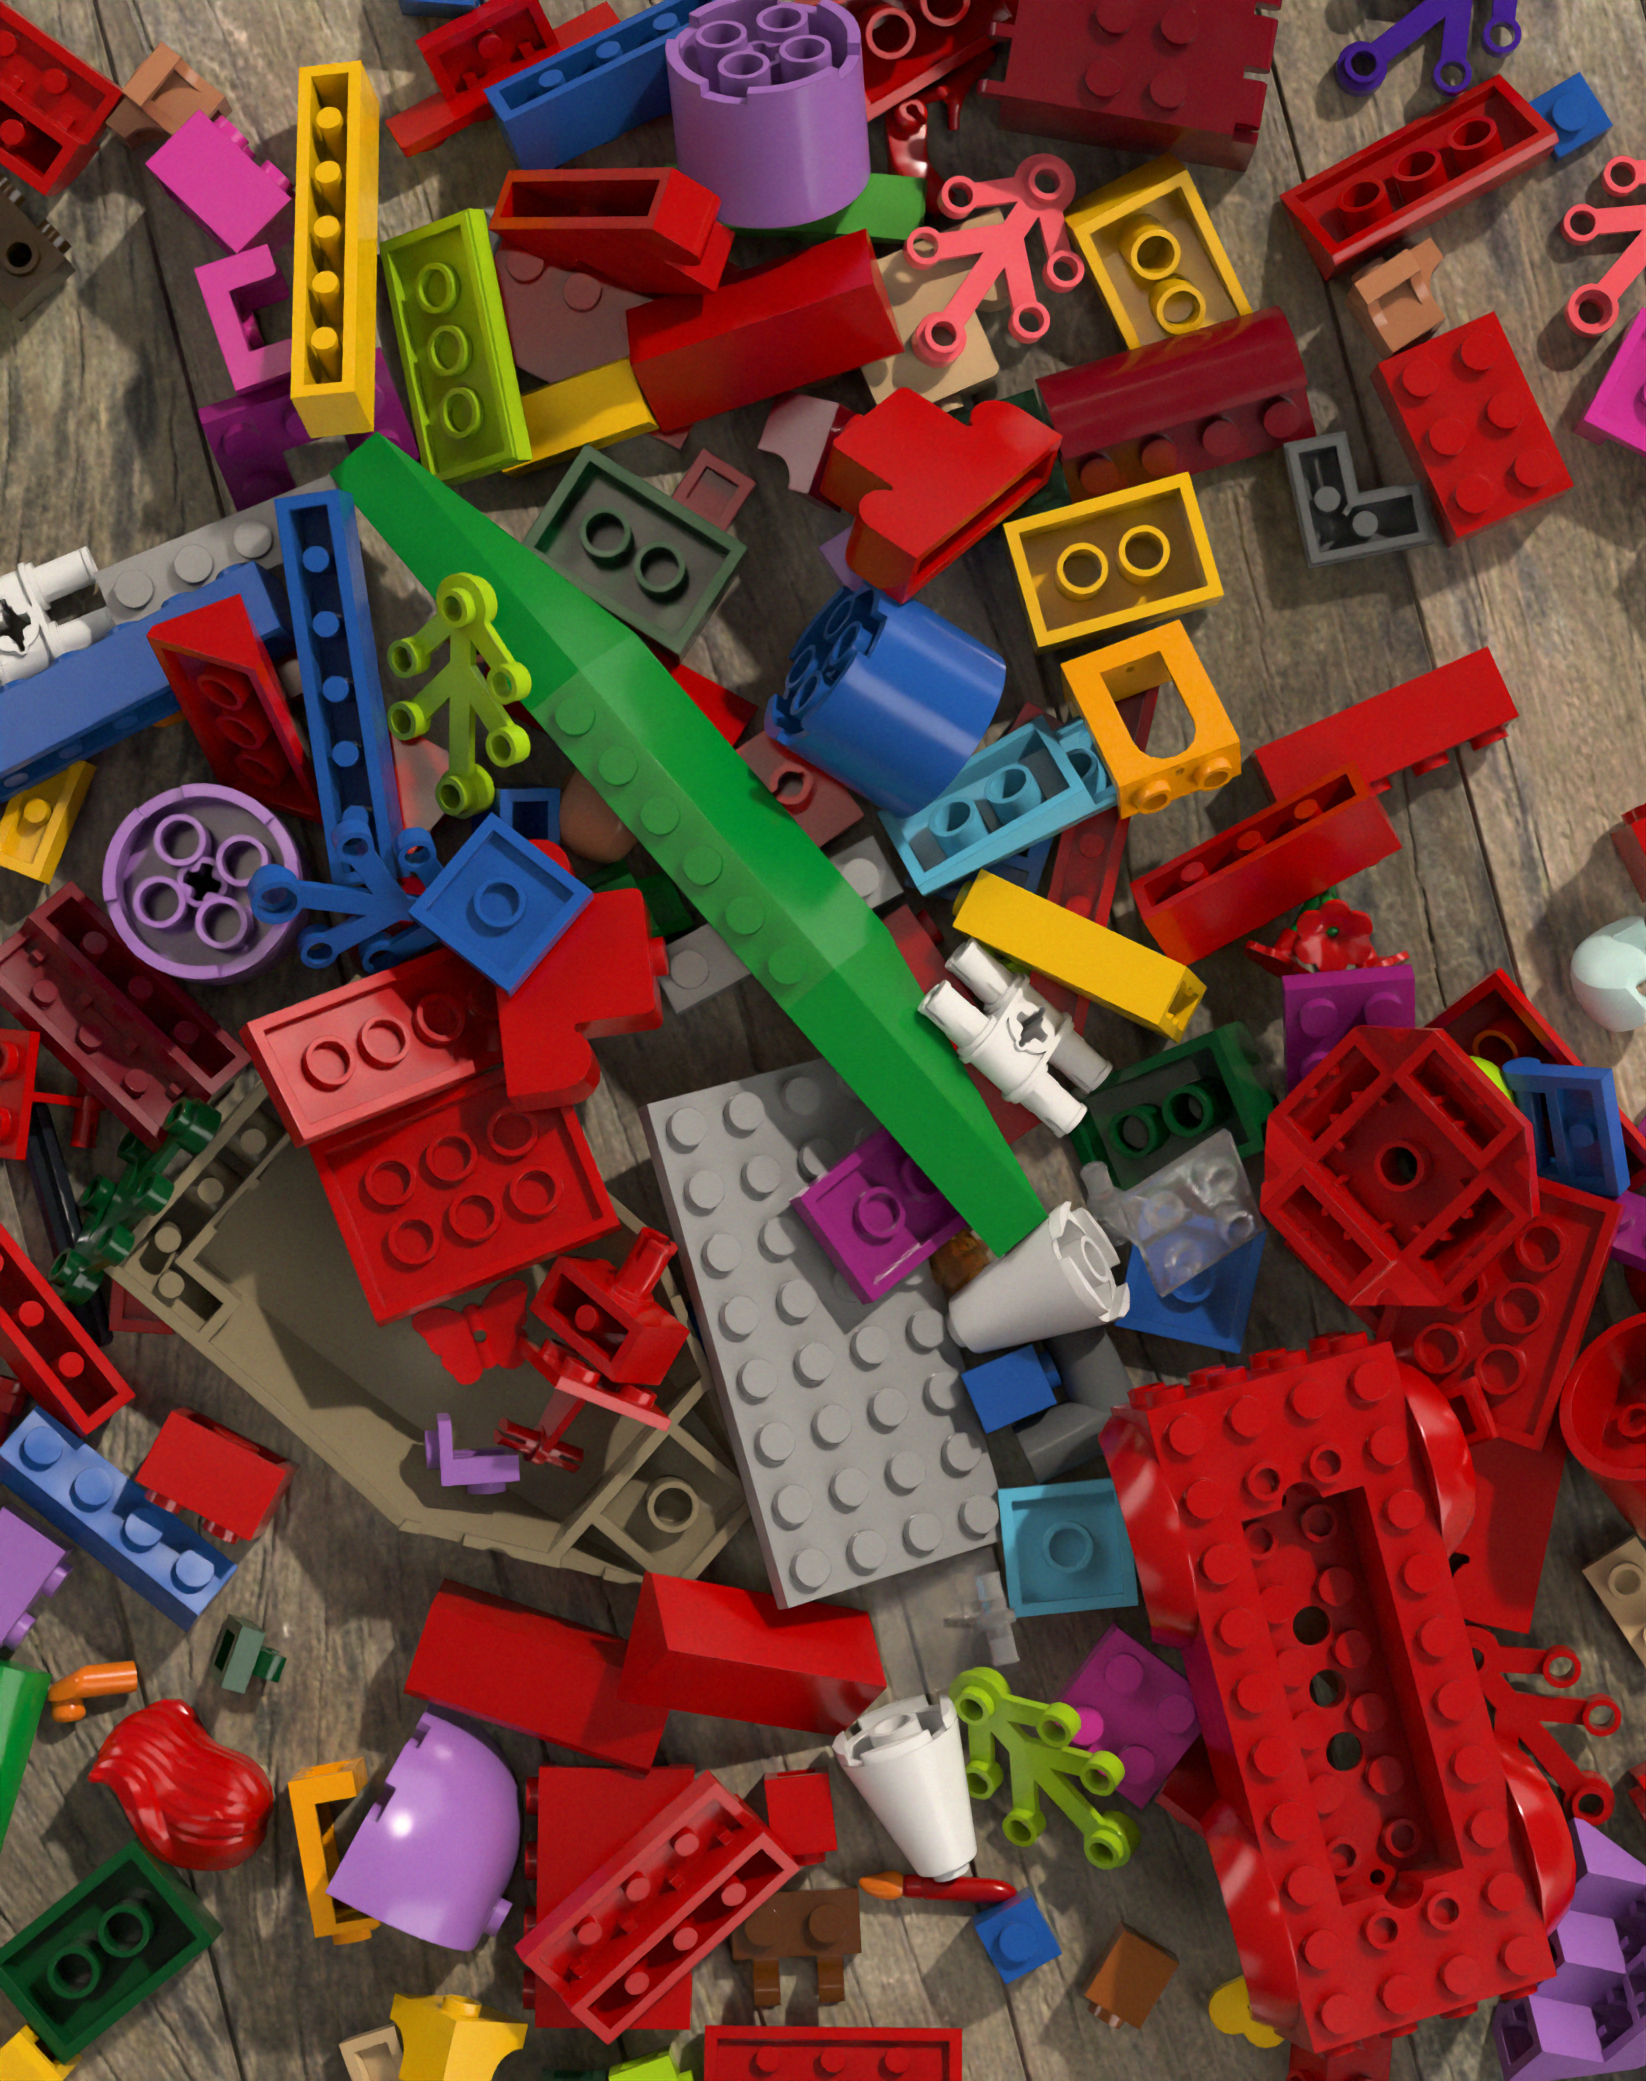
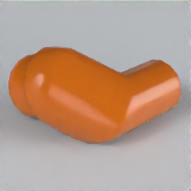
[46,1660,137,1723]

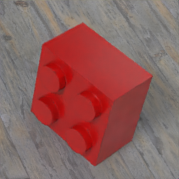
[135,1406,300,1545]

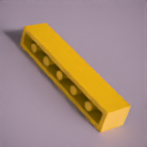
[290,60,380,438]

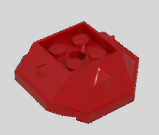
[1259,1025,1541,1306]

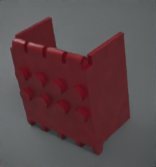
[976,0,1282,172]

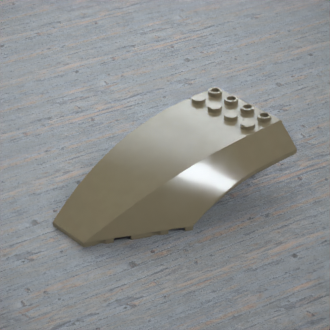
[103,973,751,1586]

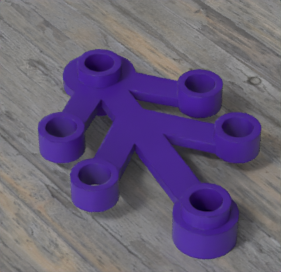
[1334,0,1521,97]

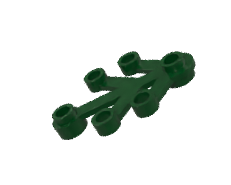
[48,1097,222,1306]

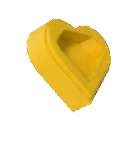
[1207,1975,1284,2048]

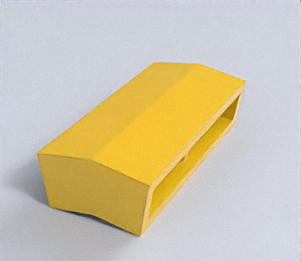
[502,355,660,479]

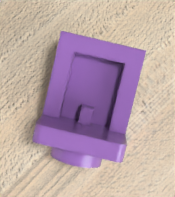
[424,1413,520,1494]

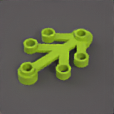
[387,572,532,819]
[949,1667,1141,1870]

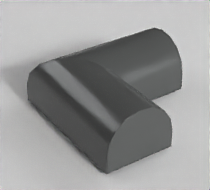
[1282,431,1434,570]
[1012,1325,1134,1485]

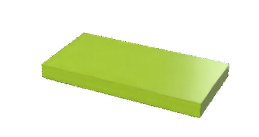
[378,208,533,488]

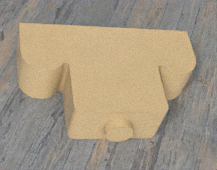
[805,207,1010,416]

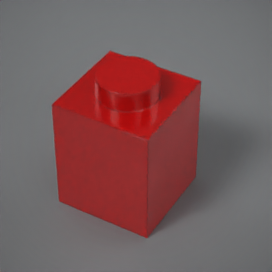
[764,1766,837,1866]

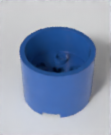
[764,580,1006,819]

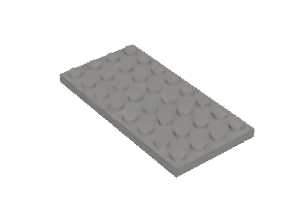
[637,1057,1002,1610]

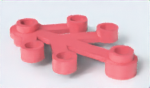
[903,153,1085,368]
[1560,155,1646,338]

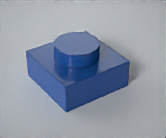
[1529,72,1613,163]

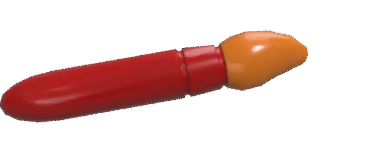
[859,1870,1017,1904]

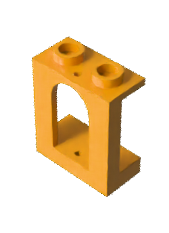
[1060,619,1242,819]
[287,1757,382,1945]

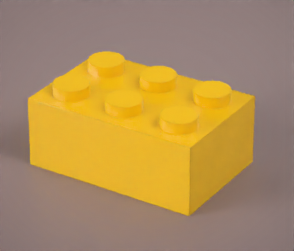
[1000,472,1224,656]

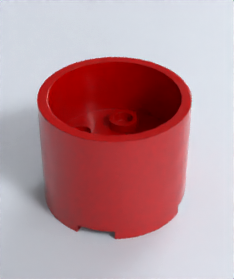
[1559,1312,1646,1541]

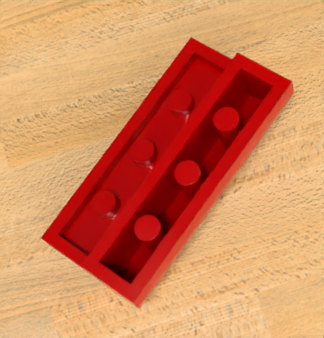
[0,0,125,197]
[514,1769,801,2045]
[704,2025,962,2081]

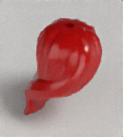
[87,1698,274,1871]

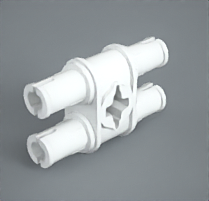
[0,546,115,688]
[917,937,1113,1138]

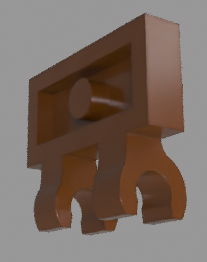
[732,1886,862,2006]

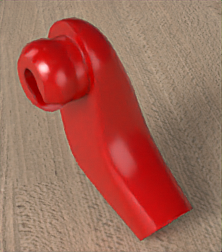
[884,97,957,220]

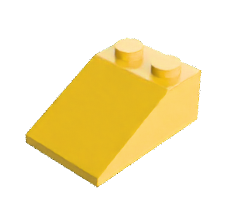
[1063,151,1253,351]

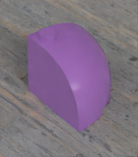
[325,1702,524,1951]

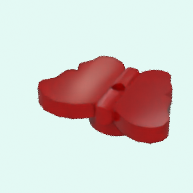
[411,1277,528,1385]

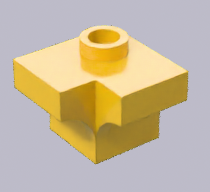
[390,1993,528,2081]

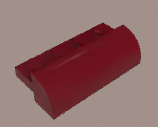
[1035,305,1317,505]
[0,880,252,1154]

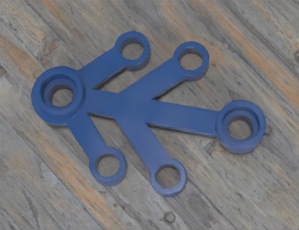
[247,819,444,975]

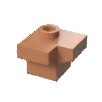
[105,41,233,152]
[1344,237,1446,361]

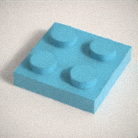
[997,1477,1139,1618]

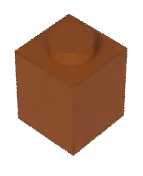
[1081,1921,1180,2030]

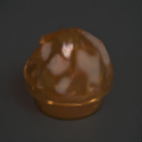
[928,1228,991,1295]

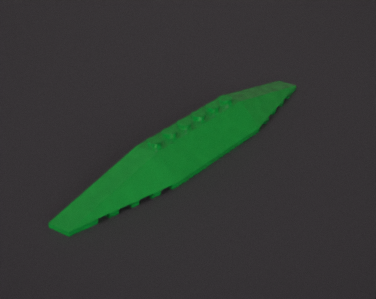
[329,431,1048,1258]

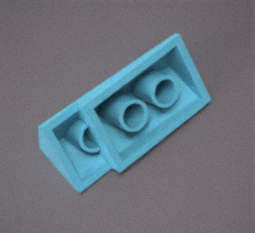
[877,715,1135,898]

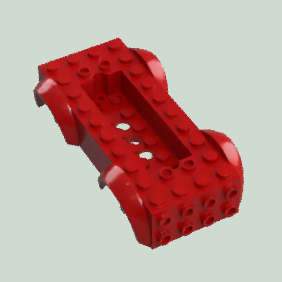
[1098,1330,1576,2058]

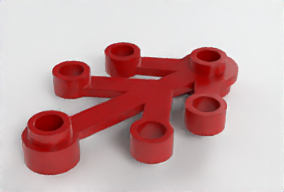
[1465,1623,1621,1827]

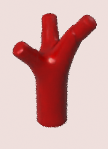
[909,48,997,131]

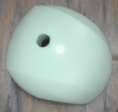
[1570,915,1646,1032]

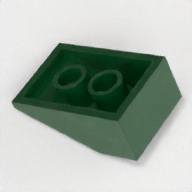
[1068,1018,1280,1215]

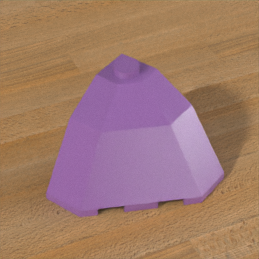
[1492,1818,1646,2081]

